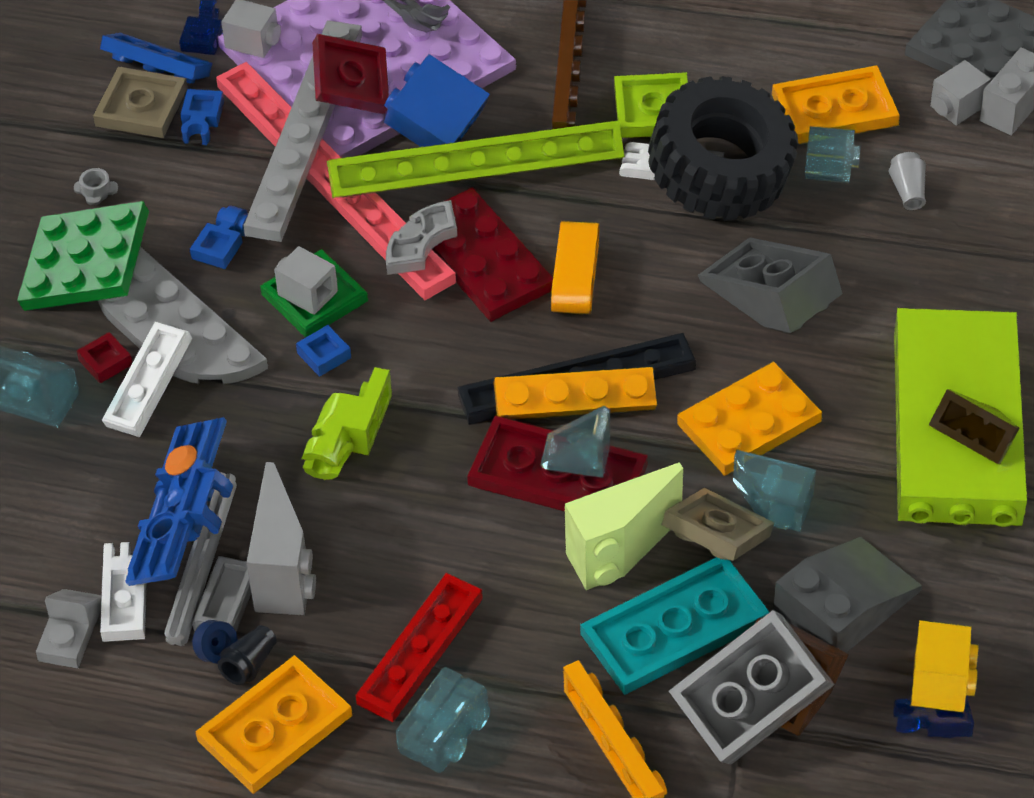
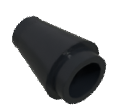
[218,625,277,685]

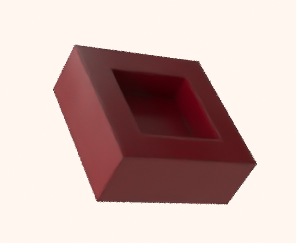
[76,332,132,383]

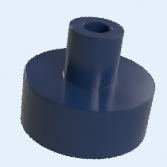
[192,620,238,664]

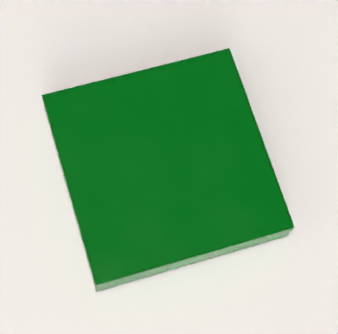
[260,249,368,338]

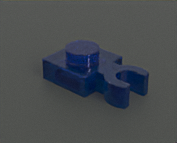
[893,696,974,738]

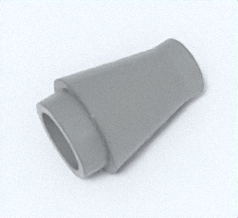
[889,152,926,210]

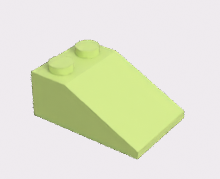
[565,462,683,590]

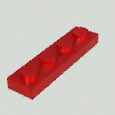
[355,573,483,722]

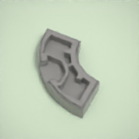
[386,200,457,275]

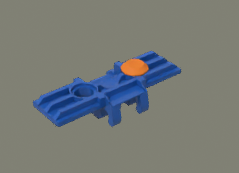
[125,417,233,586]

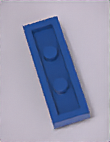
[100,33,212,83]

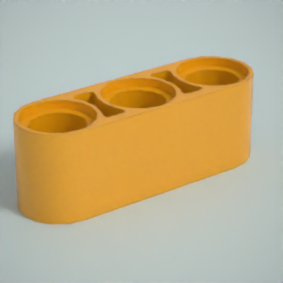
[551,221,600,314]

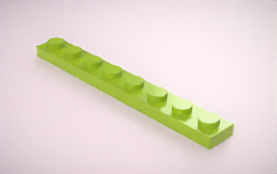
[327,120,625,199]

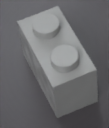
[979,47,1034,136]

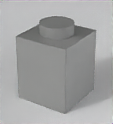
[221,0,281,58]
[930,60,991,126]
[274,246,338,315]

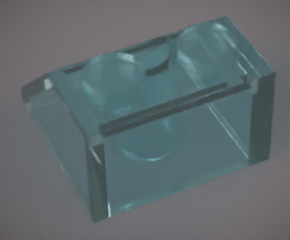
[0,347,79,428]

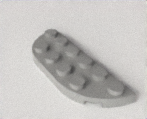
[98,247,268,384]

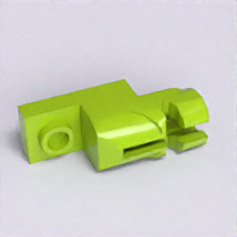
[302,367,392,480]

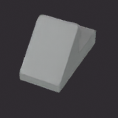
[36,589,102,669]

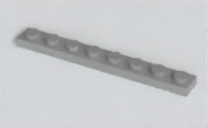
[244,20,362,242]

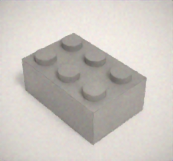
[669,610,835,765]

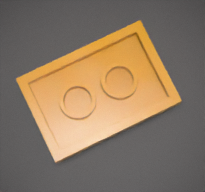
[772,65,900,144]
[677,362,822,476]
[195,655,353,794]

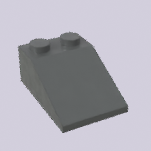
[698,237,843,333]
[774,537,922,653]

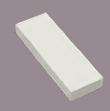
[102,322,192,437]

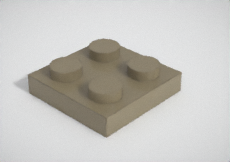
[93,67,188,138]
[662,488,774,561]

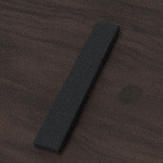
[457,333,696,425]

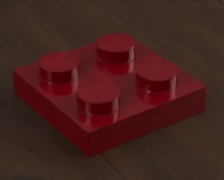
[312,34,389,114]

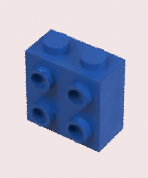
[384,54,490,147]

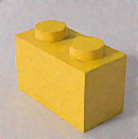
[911,620,979,713]

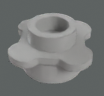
[74,168,118,205]

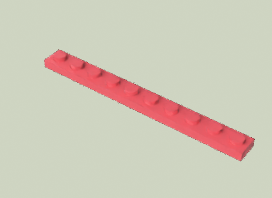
[216,62,456,301]

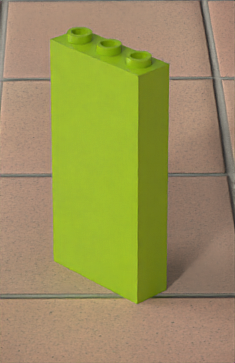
[894,308,1027,527]

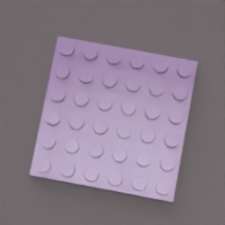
[218,0,516,158]

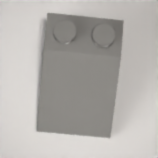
[246,462,316,615]

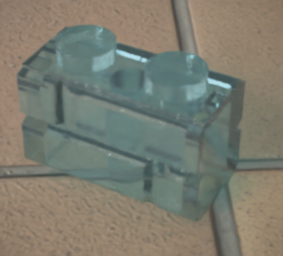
[396,667,490,773]

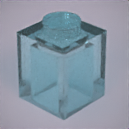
[805,126,861,183]

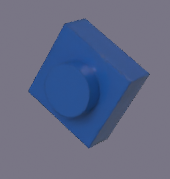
[296,325,351,377]

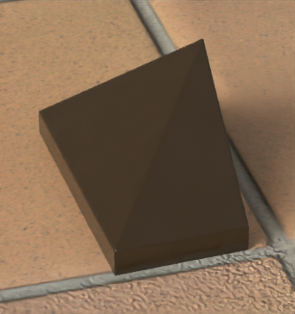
[929,389,1019,464]

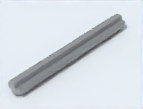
[164,472,237,646]

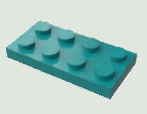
[580,557,770,695]

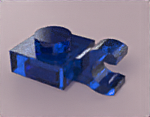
[179,0,223,55]

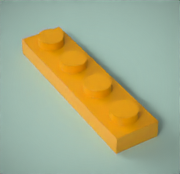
[494,367,657,419]
[563,660,667,798]

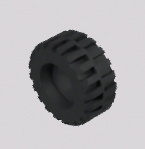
[648,76,798,221]

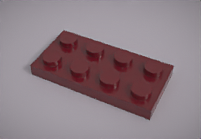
[432,187,553,322]
[467,416,648,511]

